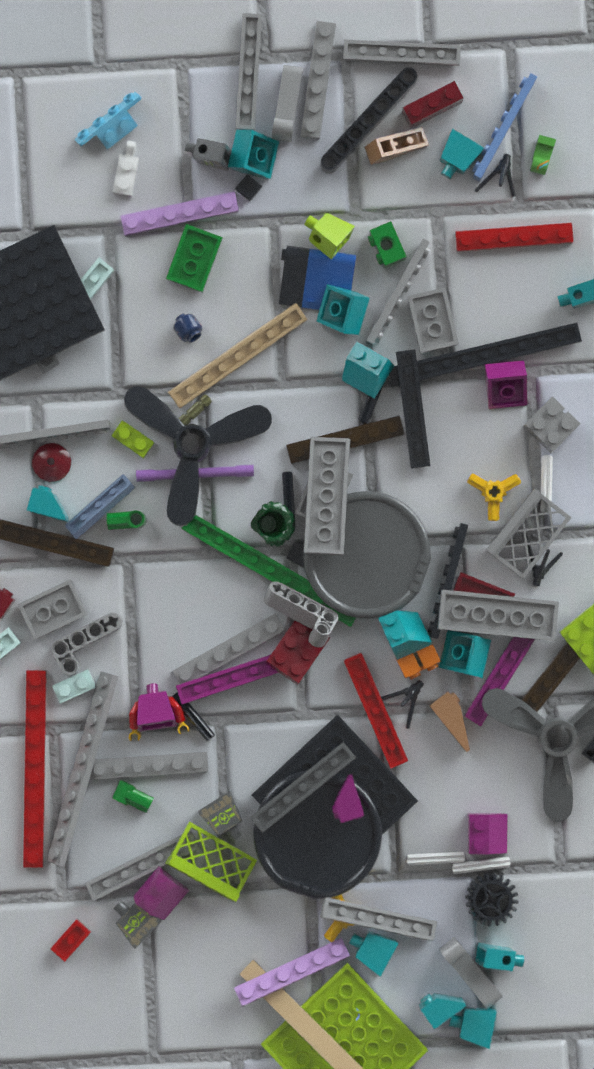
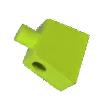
[304,213,355,259]

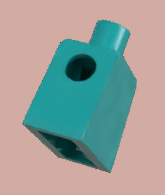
[440,129,484,179]
[557,279,594,309]
[349,931,399,977]
[475,942,525,971]
[449,1008,497,1049]

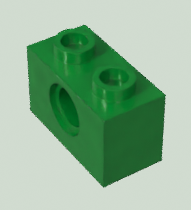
[367,221,407,268]

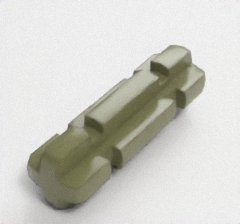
[179,394,212,425]

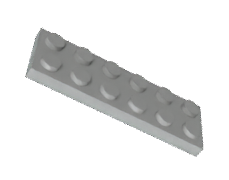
[304,437,350,556]
[437,590,559,641]

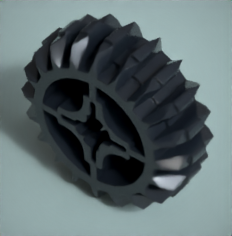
[465,873,519,927]

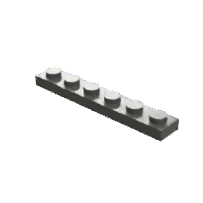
[250,742,356,833]

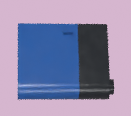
[279,245,356,310]

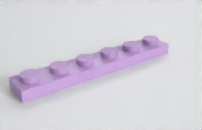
[121,191,239,236]
[234,938,350,1007]

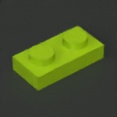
[111,420,155,459]

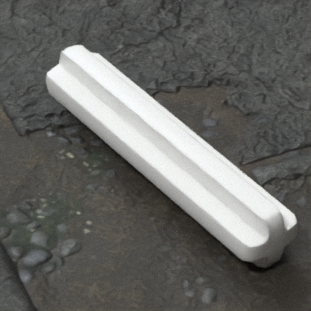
[540,455,553,513]
[406,852,465,865]
[452,857,510,874]

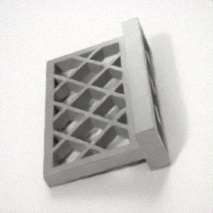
[486,488,572,579]

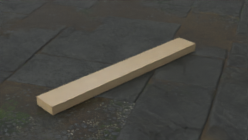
[168,303,307,409]
[240,960,363,1069]

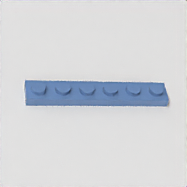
[472,73,537,182]

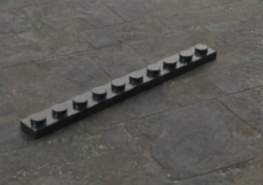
[389,323,582,387]

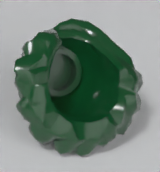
[250,501,296,547]

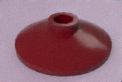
[32,443,71,482]

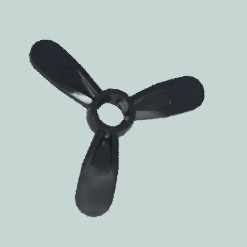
[124,386,272,526]

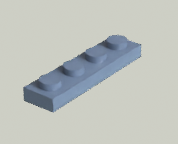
[65,474,136,539]

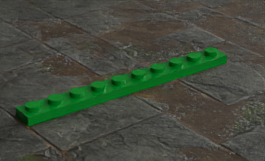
[181,515,356,627]

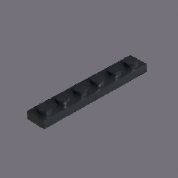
[395,349,430,469]
[427,523,468,639]

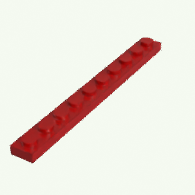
[23,670,47,868]

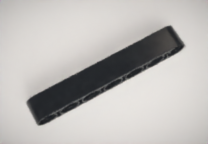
[321,67,418,174]

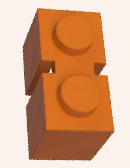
[395,643,441,680]

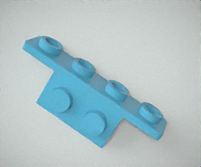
[75,92,142,150]

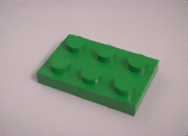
[166,224,223,293]

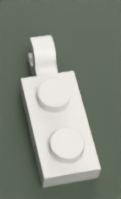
[113,141,139,197]

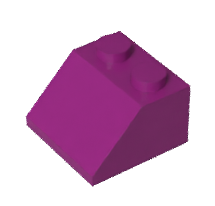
[485,361,527,409]
[332,774,364,823]
[468,813,508,854]
[134,866,189,920]

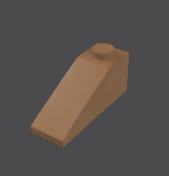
[364,127,429,165]
[429,691,470,752]

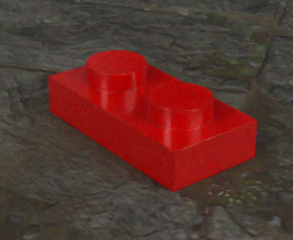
[50,919,92,962]

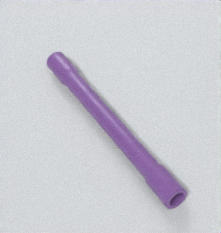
[136,465,254,482]

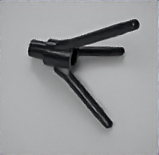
[475,154,515,197]
[526,533,563,586]
[381,680,424,729]

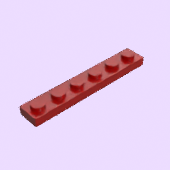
[455,223,574,252]
[343,653,408,769]

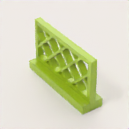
[165,822,257,902]

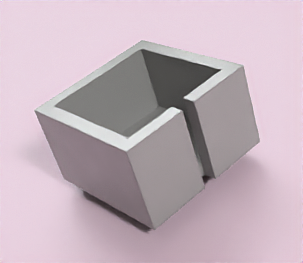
[523,396,581,453]

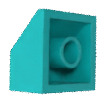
[228,130,279,179]
[316,284,370,335]
[342,341,394,399]
[27,485,69,522]
[378,610,432,660]
[439,630,491,678]
[419,993,467,1030]

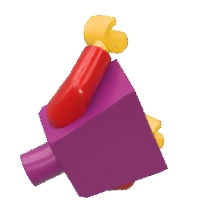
[128,683,189,741]

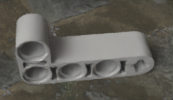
[272,65,303,142]
[264,582,338,647]
[51,613,123,675]
[439,937,503,1009]

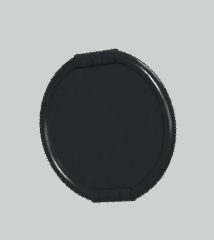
[253,770,382,900]

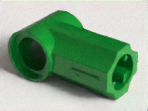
[106,510,147,530]
[112,780,154,813]

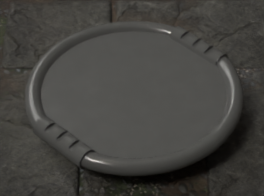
[302,491,431,619]

